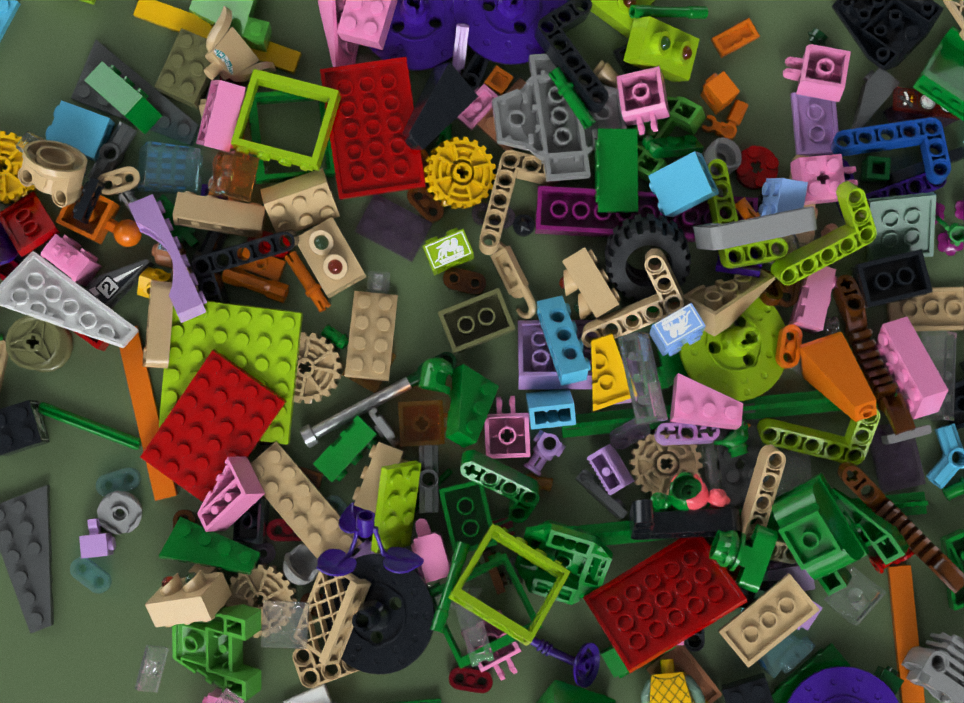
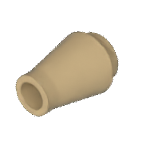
[593,60,619,89]

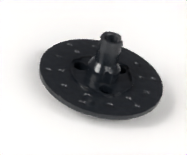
[322,554,435,674]

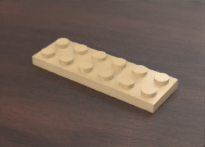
[250,441,363,559]

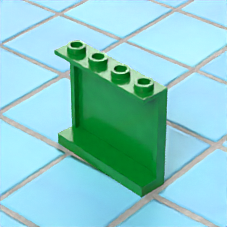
[913,26,964,121]

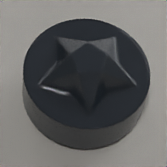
[513,214,535,237]

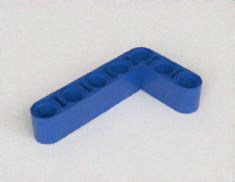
[831,117,951,185]

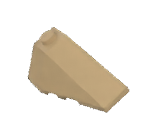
[684,270,775,337]

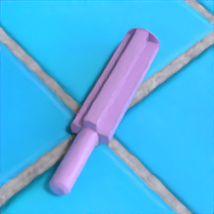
[452,23,469,75]

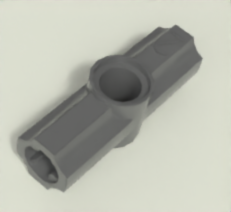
[87,122,137,186]
[419,445,439,513]

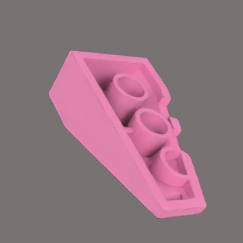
[318,0,359,67]

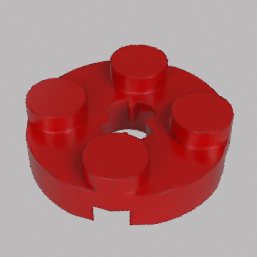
[735,145,779,190]

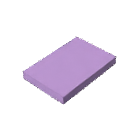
[790,92,840,157]

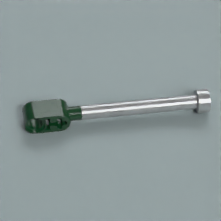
[299,352,457,448]

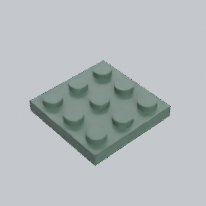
[866,192,936,262]

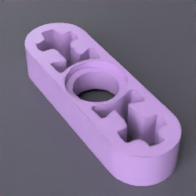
[654,422,720,446]

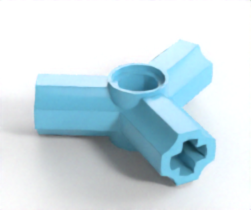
[926,423,964,489]

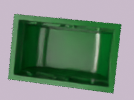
[772,473,870,580]

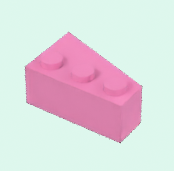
[788,266,837,334]
[670,373,743,430]
[197,457,265,532]

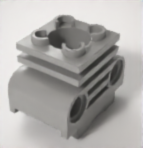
[901,632,964,703]

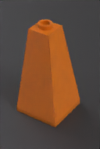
[799,331,877,422]

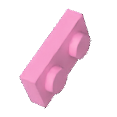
[457,84,498,131]

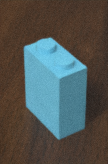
[45,100,115,161]
[648,151,719,217]
[526,389,576,429]

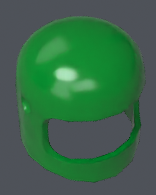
[418,358,454,395]

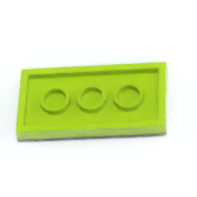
[371,460,421,554]

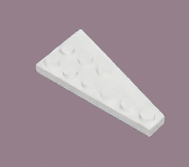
[0,251,138,348]

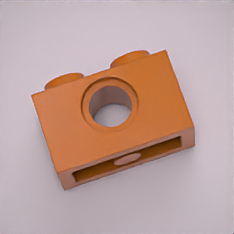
[700,71,740,115]

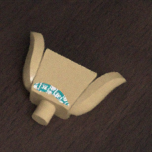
[204,6,276,82]

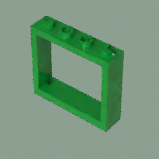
[248,91,335,184]
[429,552,542,669]

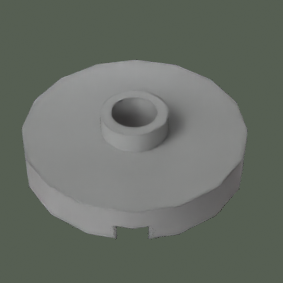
[368,407,401,447]
[97,491,142,534]

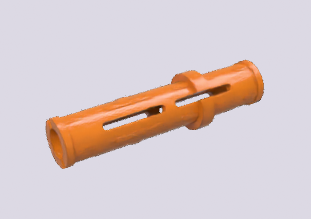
[284,251,331,312]

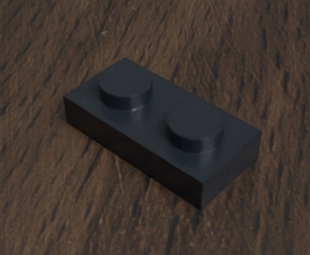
[73,177,105,224]

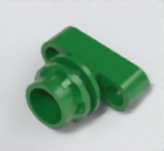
[709,524,778,593]

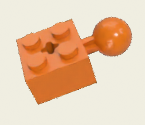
[55,186,142,247]

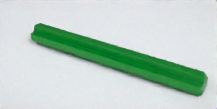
[37,402,141,450]

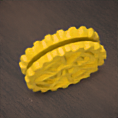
[0,131,37,204]
[423,137,496,210]

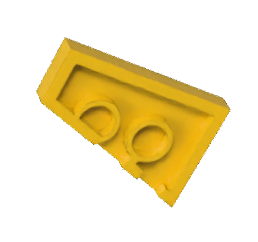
[591,333,635,411]

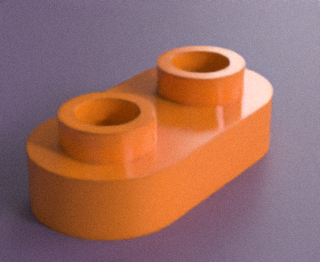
[775,324,803,369]

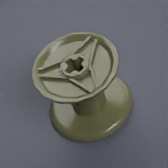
[5,315,73,373]

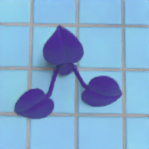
[317,502,424,576]

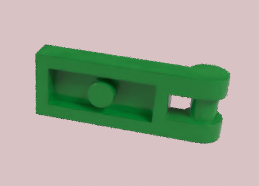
[642,135,704,159]

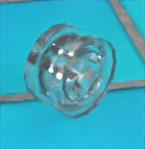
[824,316,839,336]

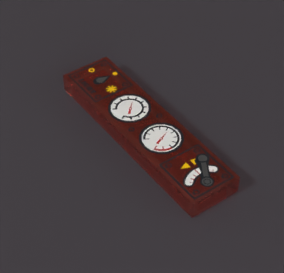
[893,87,961,120]

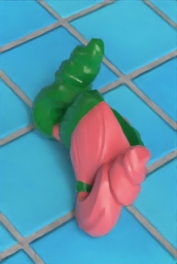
[651,472,731,512]

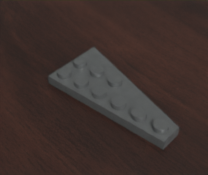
[71,40,200,146]
[0,485,54,634]

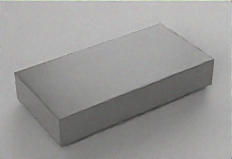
[881,425,932,444]

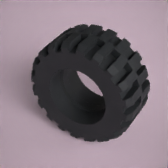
[605,213,691,301]

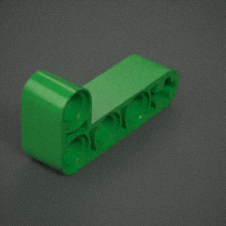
[460,450,540,523]

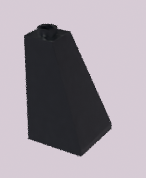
[402,63,478,150]

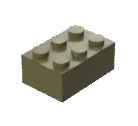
[154,28,211,110]
[437,288,515,355]

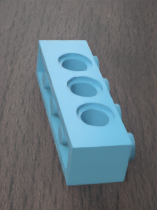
[536,296,591,386]

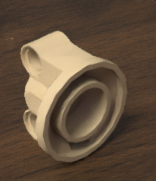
[18,140,88,207]

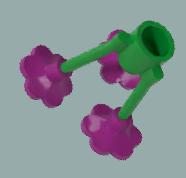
[935,200,964,256]

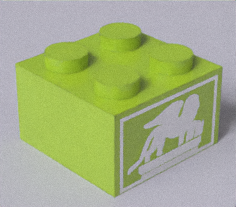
[422,228,474,276]

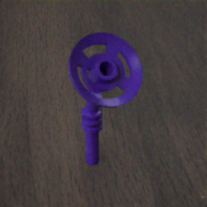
[530,637,600,688]

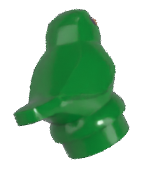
[713,421,751,458]

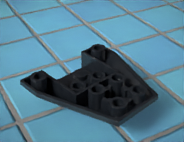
[832,0,944,71]

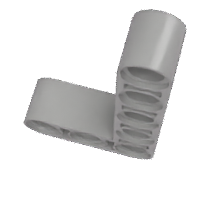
[693,206,817,250]

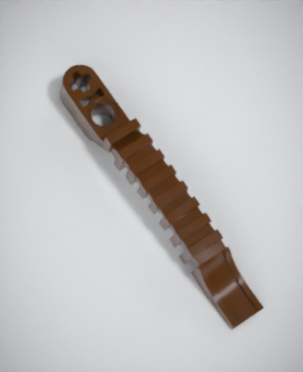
[832,275,916,436]
[837,462,964,593]

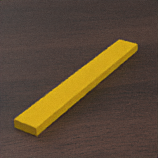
[133,0,302,74]

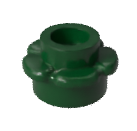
[808,27,828,45]

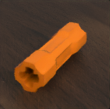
[222,267,290,303]

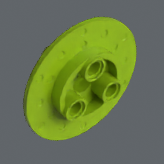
[679,297,788,401]

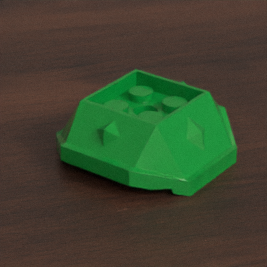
[515,520,613,605]

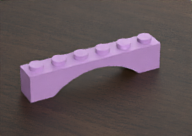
[128,194,207,323]

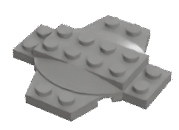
[491,54,627,182]

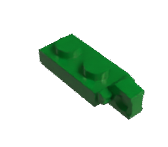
[156,194,200,249]

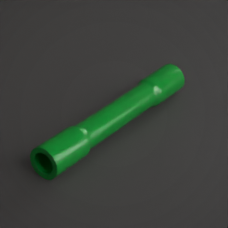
[629,5,708,19]
[430,541,470,633]

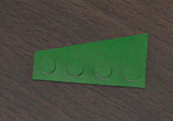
[159,517,261,575]

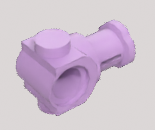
[523,430,566,476]

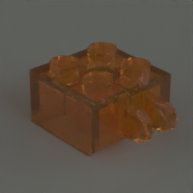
[208,151,259,202]
[398,400,448,447]

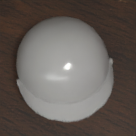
[704,138,742,176]
[283,544,319,585]

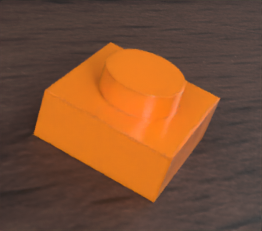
[484,65,514,96]

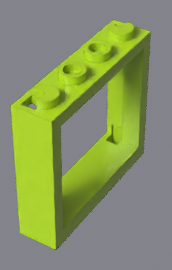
[231,69,341,171]
[448,524,570,646]

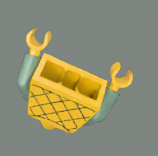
[641,659,709,703]

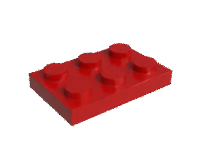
[0,191,60,257]

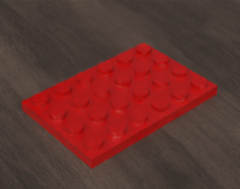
[320,57,426,200]
[140,349,287,502]
[583,537,747,674]

